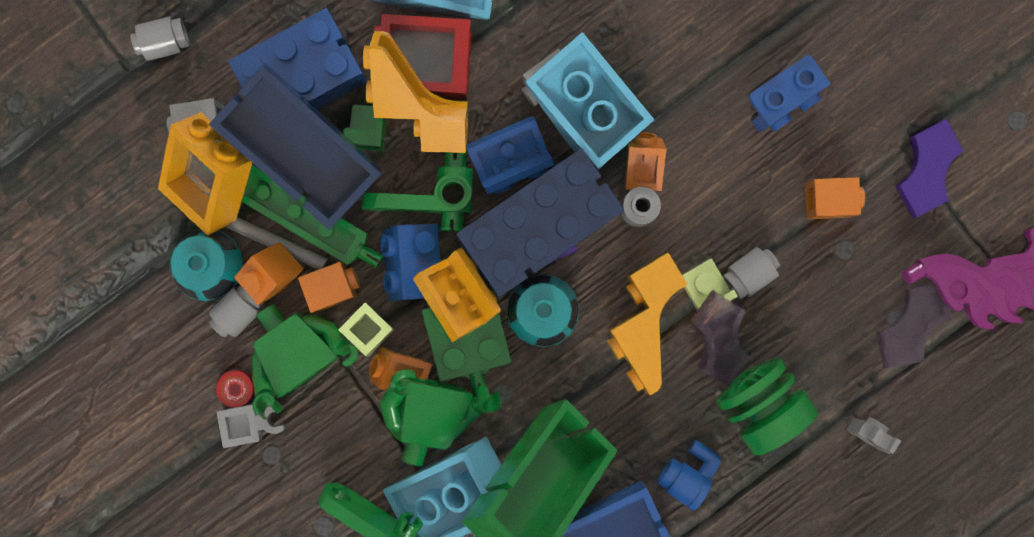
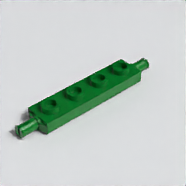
[206,165,384,269]

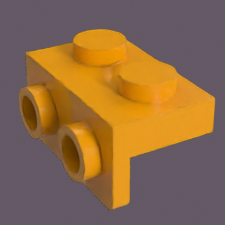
[413,248,501,342]

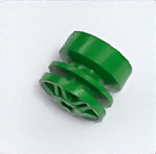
[715,357,819,456]

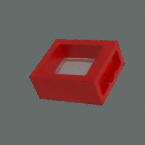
[374,14,472,100]

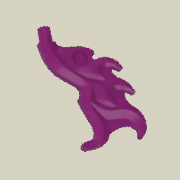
[902,229,1034,329]

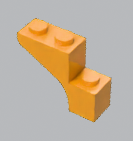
[363,31,468,153]
[607,253,688,395]

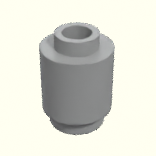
[130,16,190,61]
[621,187,661,227]
[722,247,780,299]
[209,285,265,337]

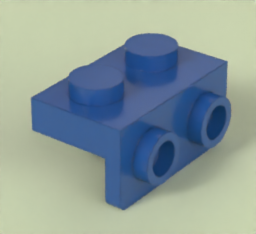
[748,55,831,133]
[466,116,554,194]
[380,224,441,301]

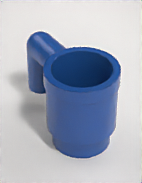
[657,440,721,511]

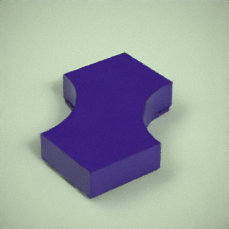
[895,119,963,218]

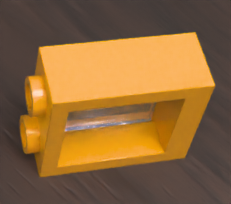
[158,112,252,236]

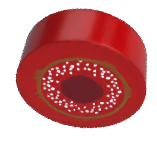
[216,370,255,408]

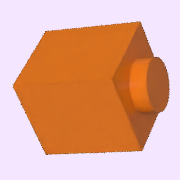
[805,177,865,219]
[234,241,304,305]
[298,262,360,313]

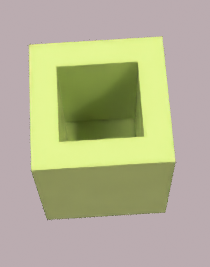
[339,303,394,357]

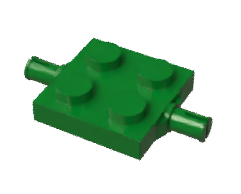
[422,308,512,397]

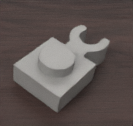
[217,404,287,448]
[847,417,901,454]

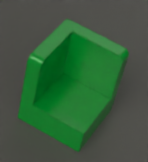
[344,105,388,152]

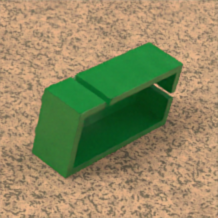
[461,399,618,537]

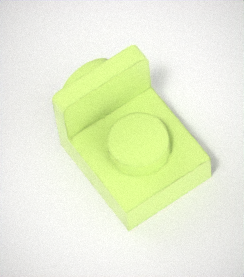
[682,258,738,317]

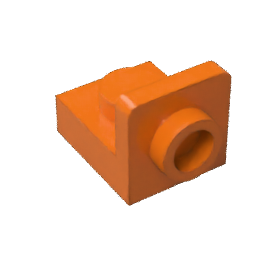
[624,132,666,191]
[369,347,432,390]

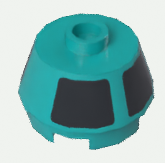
[170,229,243,301]
[506,274,580,347]

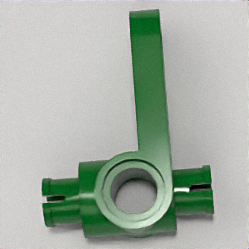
[361,150,473,232]
[318,483,423,537]

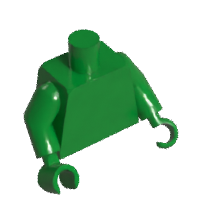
[252,304,358,420]
[379,369,501,466]

